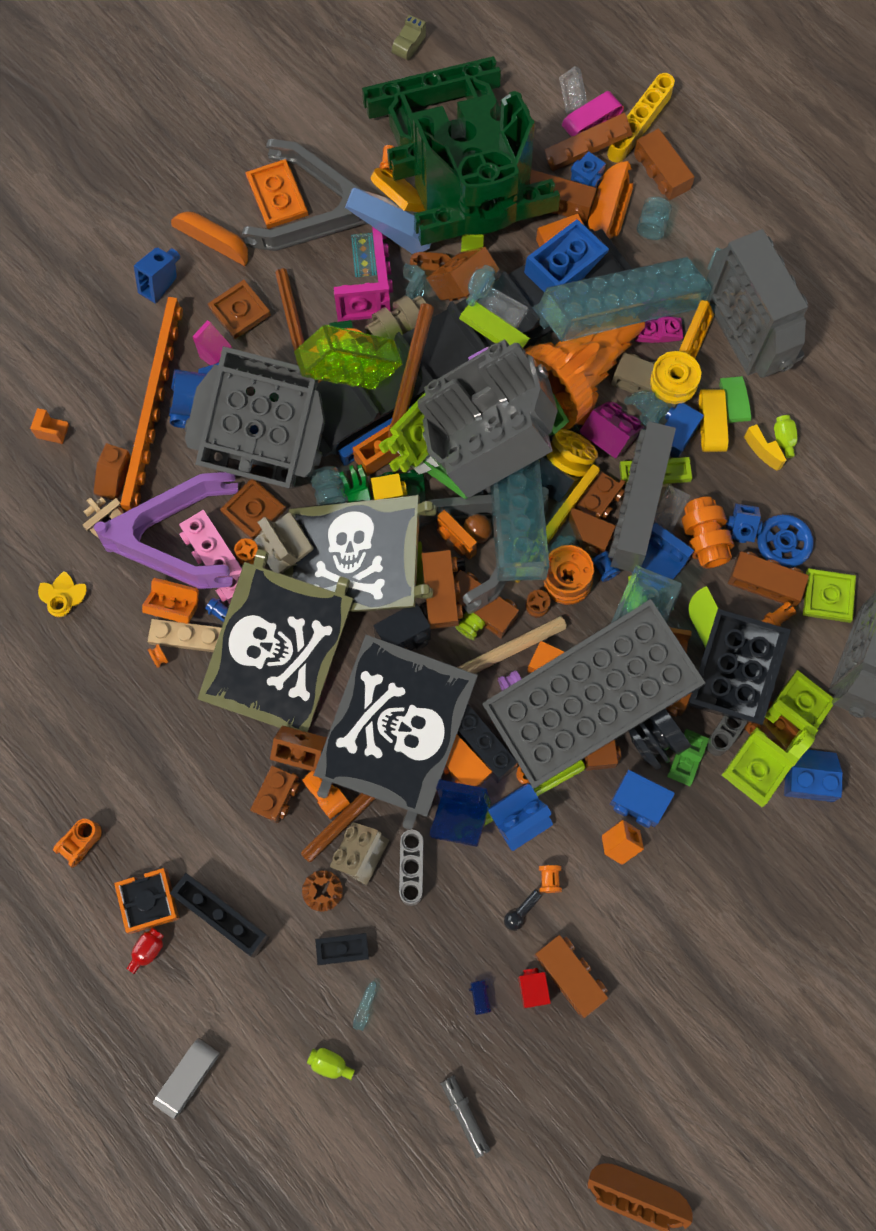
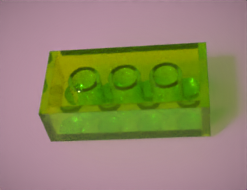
[294,324,402,389]

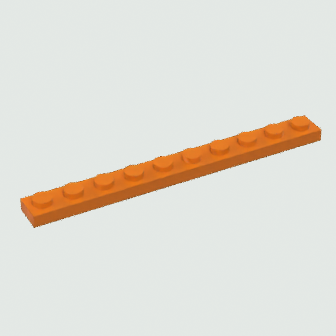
[120,297,183,512]

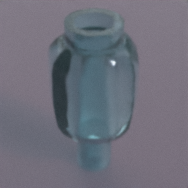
[466,265,495,306]

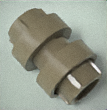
[365,296,427,350]

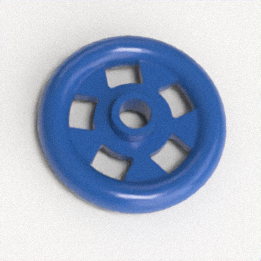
[757,515,814,568]

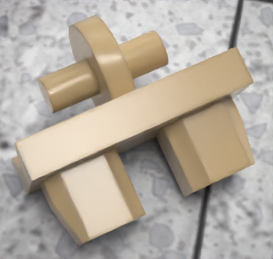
[83,497,124,538]

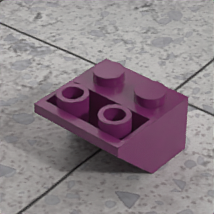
[579,401,645,459]

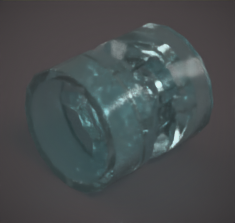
[637,197,672,240]
[310,466,347,506]

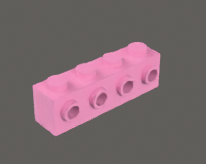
[179,510,242,605]

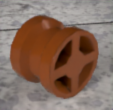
[526,589,551,618]

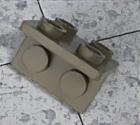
[254,512,314,574]
[330,822,389,885]

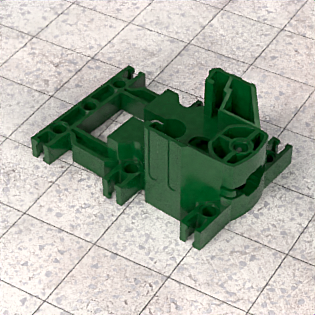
[362,56,560,246]

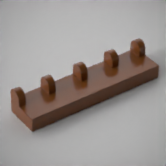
[545,112,633,171]

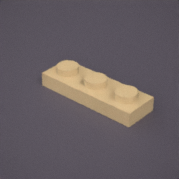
[147,619,222,652]

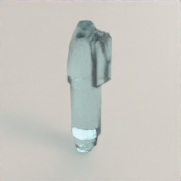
[353,981,376,1031]

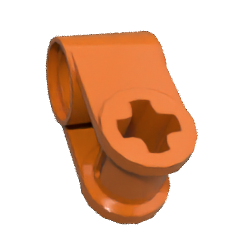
[53,819,102,868]

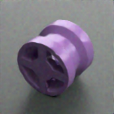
[498,670,521,691]

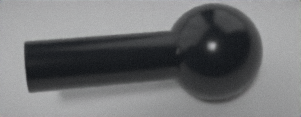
[504,889,543,931]

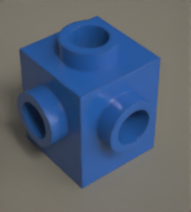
[571,151,606,188]
[726,504,763,543]

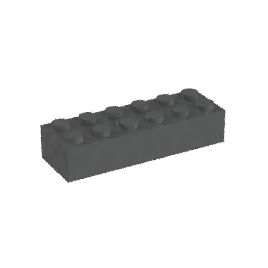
[608,421,676,573]

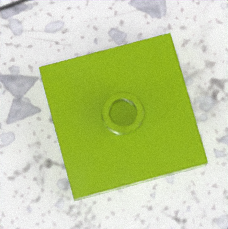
[803,569,856,623]

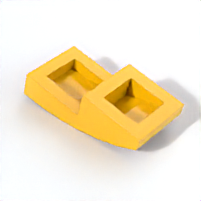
[744,424,786,471]

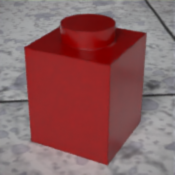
[518,968,551,1009]

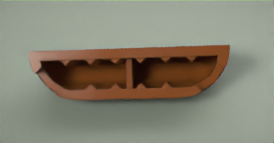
[588,1163,693,1231]

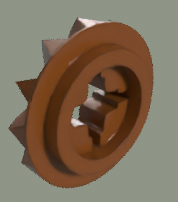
[302,870,343,912]

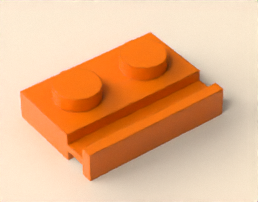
[437,510,477,560]

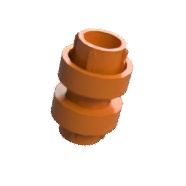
[681,497,734,569]

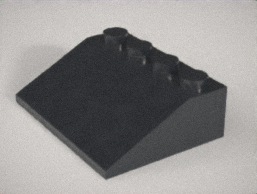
[689,609,791,725]

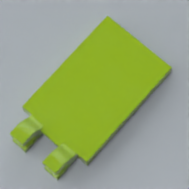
[378,393,429,472]

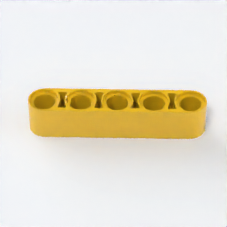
[607,73,675,163]

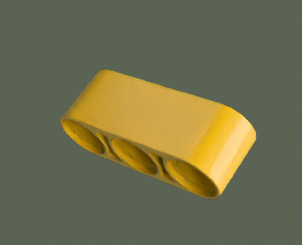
[699,389,728,452]

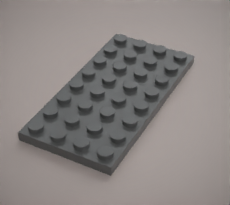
[482,599,705,789]

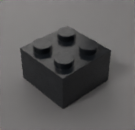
[373,603,431,651]

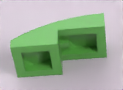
[719,376,751,423]
[667,729,709,786]

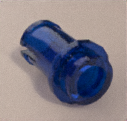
[469,980,491,1015]

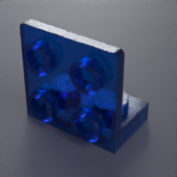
[430,779,491,847]

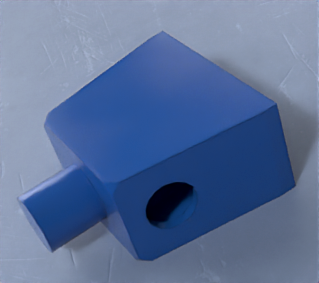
[134,248,180,304]

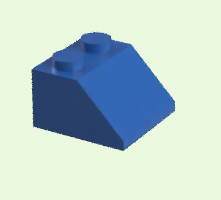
[784,750,843,802]
[609,770,675,828]

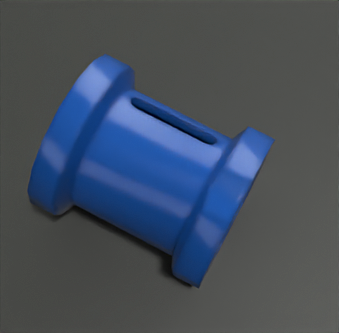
[592,551,621,582]

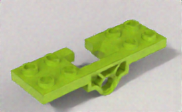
[722,670,833,807]

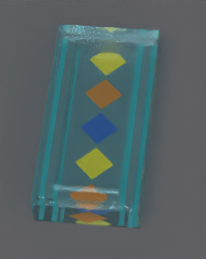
[351,233,377,277]

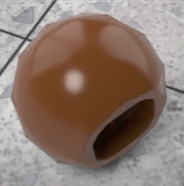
[463,514,492,543]

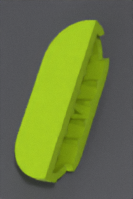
[689,586,718,648]

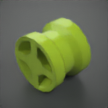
[455,611,485,640]

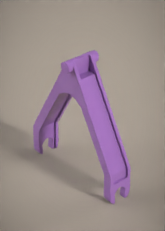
[94,472,238,589]

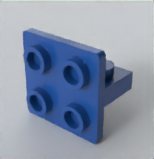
[488,783,553,851]

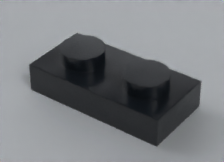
[315,933,369,966]

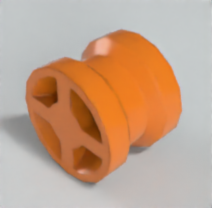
[234,538,258,565]

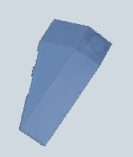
[345,188,431,254]

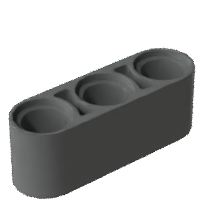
[706,716,747,756]

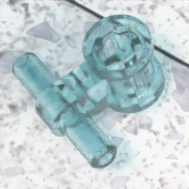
[624,391,669,426]

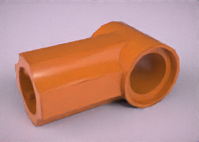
[302,771,350,820]

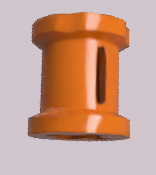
[539,865,562,893]

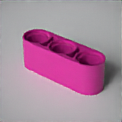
[562,91,624,137]

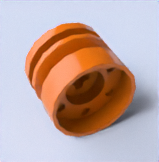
[543,545,594,605]

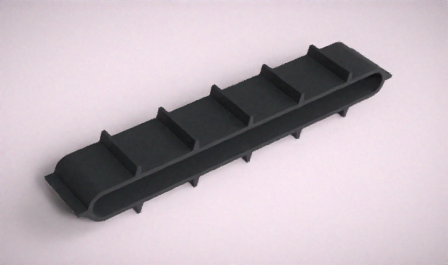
[316,229,637,457]

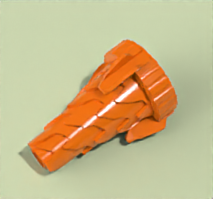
[524,304,645,430]

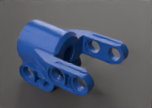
[169,363,259,434]

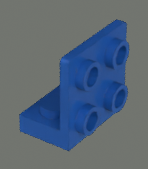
[632,522,694,592]

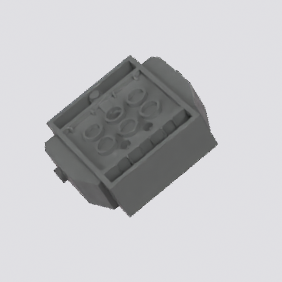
[707,229,808,378]
[417,339,558,498]
[185,346,326,488]
[827,589,876,720]

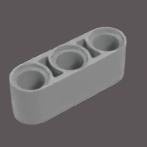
[399,829,423,906]
[152,1038,220,1120]

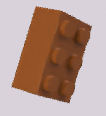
[426,247,500,301]

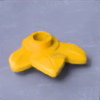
[38,572,87,617]

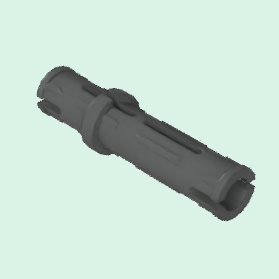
[440,1075,491,1158]

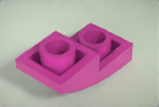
[635,316,683,343]

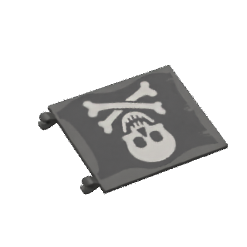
[313,635,478,830]

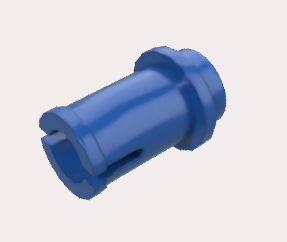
[205,598,228,622]

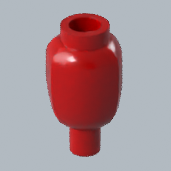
[126,928,164,974]

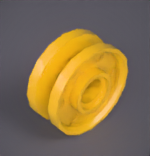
[650,351,701,404]
[546,429,598,477]

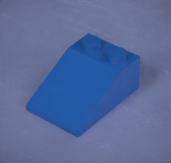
[524,219,609,303]

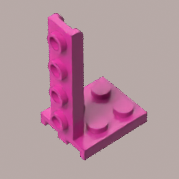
[334,227,393,322]

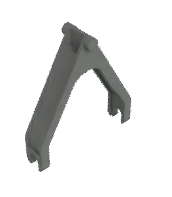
[241,139,366,251]
[419,487,548,614]

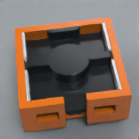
[114,868,180,934]

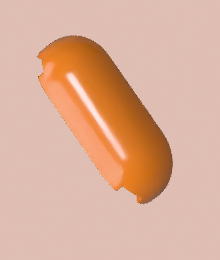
[588,161,633,239]
[171,212,248,266]

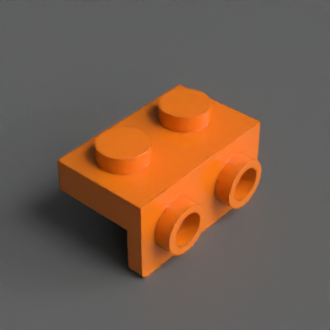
[142,578,199,624]

